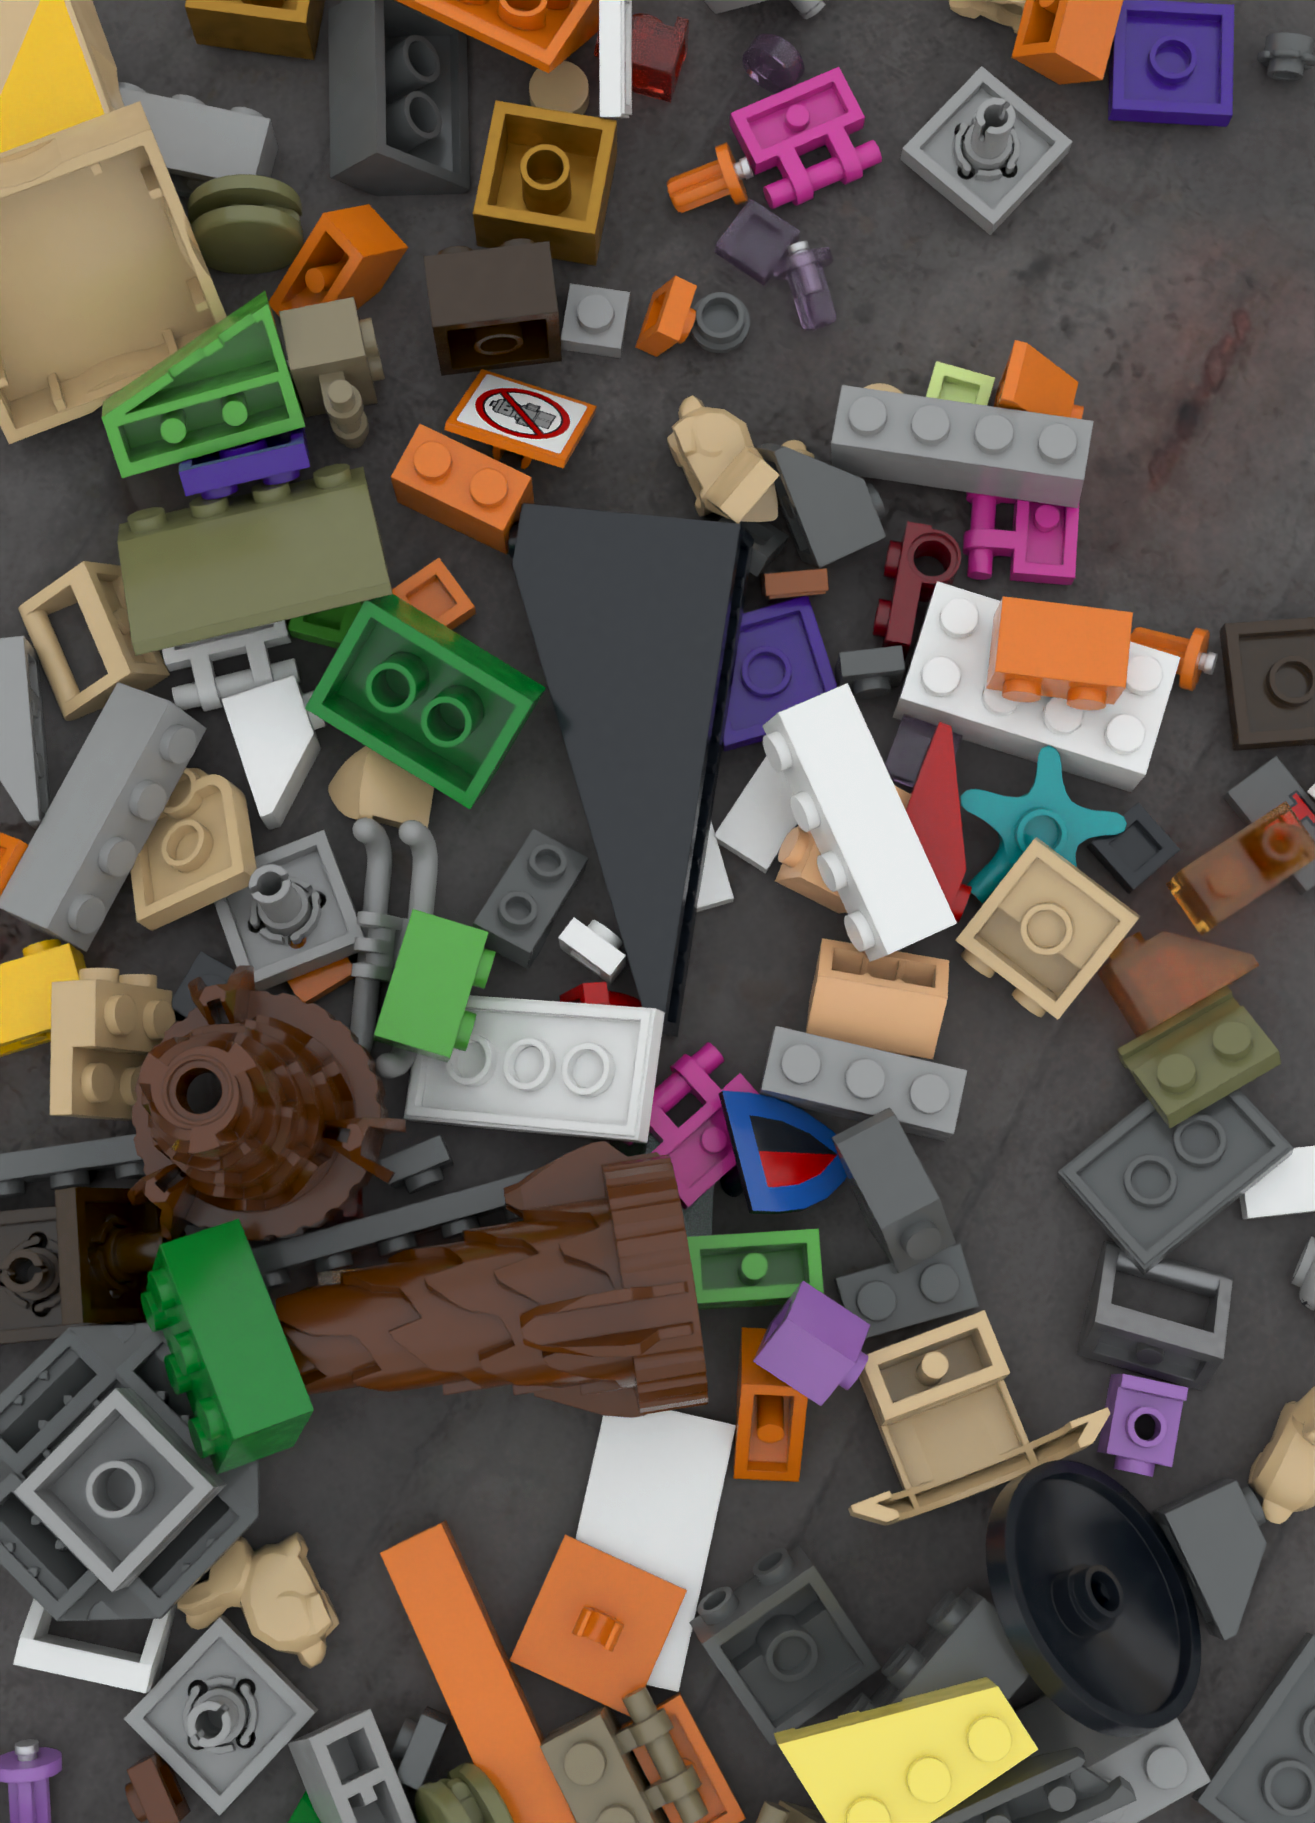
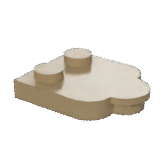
[130,768,257,931]

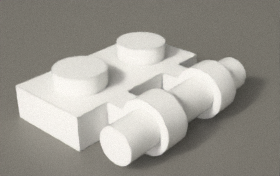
[162,620,301,712]

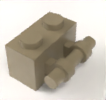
[279,297,385,449]
[540,1686,709,1823]

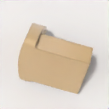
[701,446,780,524]
[328,746,434,828]

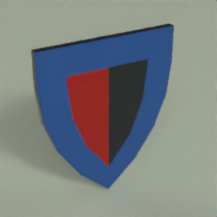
[719,1091,847,1214]

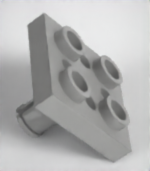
[900,66,1073,235]
[214,830,366,991]
[124,1615,319,1816]

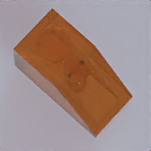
[1098,931,1259,1037]

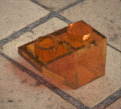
[1166,801,1315,936]

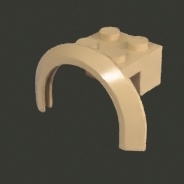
[848,1310,1110,1526]

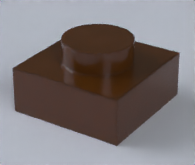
[125,1752,191,1823]

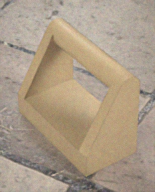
[18,561,170,721]

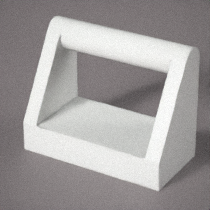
[13,1599,177,1693]

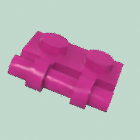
[729,67,882,209]
[963,492,1080,585]
[623,1042,759,1210]

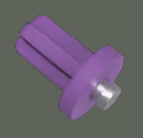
[0,1739,62,1823]

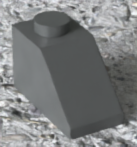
[757,442,886,568]
[831,1107,956,1274]
[1152,1478,1267,1641]

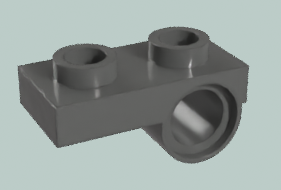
[472,829,589,969]

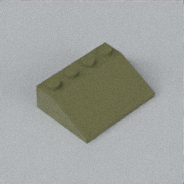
[117,464,393,656]

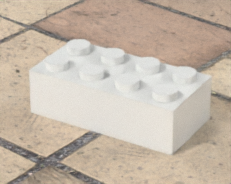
[893,581,1181,792]

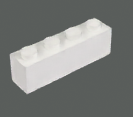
[763,683,957,962]

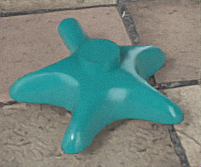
[960,746,1127,904]

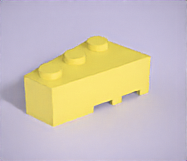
[773,1677,1039,1823]

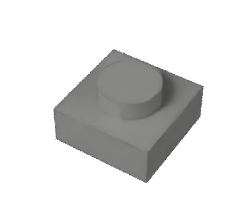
[561,283,630,358]

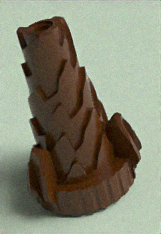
[127,965,406,1241]
[275,1141,708,1418]

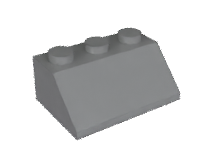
[1014,1693,1211,1823]

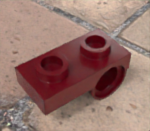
[872,521,961,661]

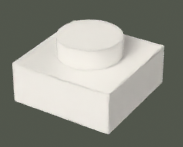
[558,917,626,985]

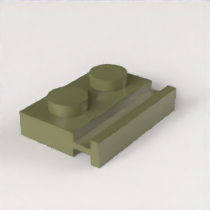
[1117,985,1281,1128]

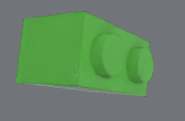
[373,909,496,1063]
[687,1229,824,1310]

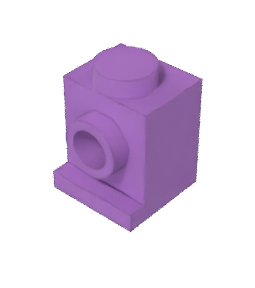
[1097,1374,1188,1477]

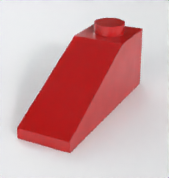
[906,722,972,923]

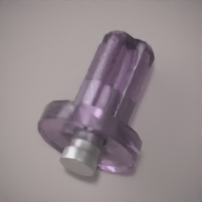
[772,241,836,330]

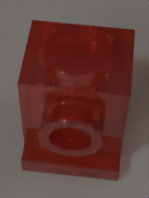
[594,13,689,103]

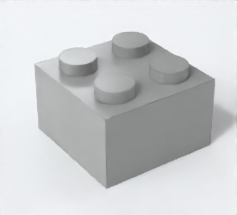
[14,1388,227,1592]

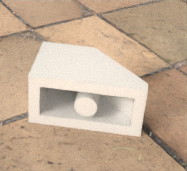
[221,675,326,830]

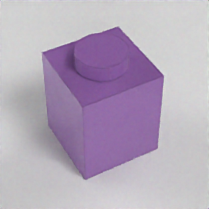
[753,1281,870,1406]

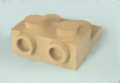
[955,837,1140,1019]
[50,968,175,1121]

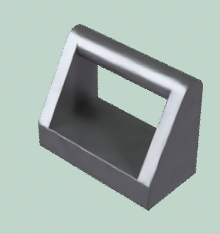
[1077,1241,1233,1391]

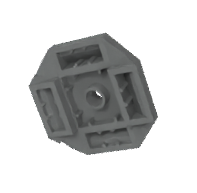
[0,1323,260,1621]

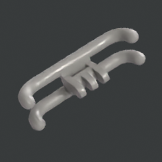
[350,817,438,1079]

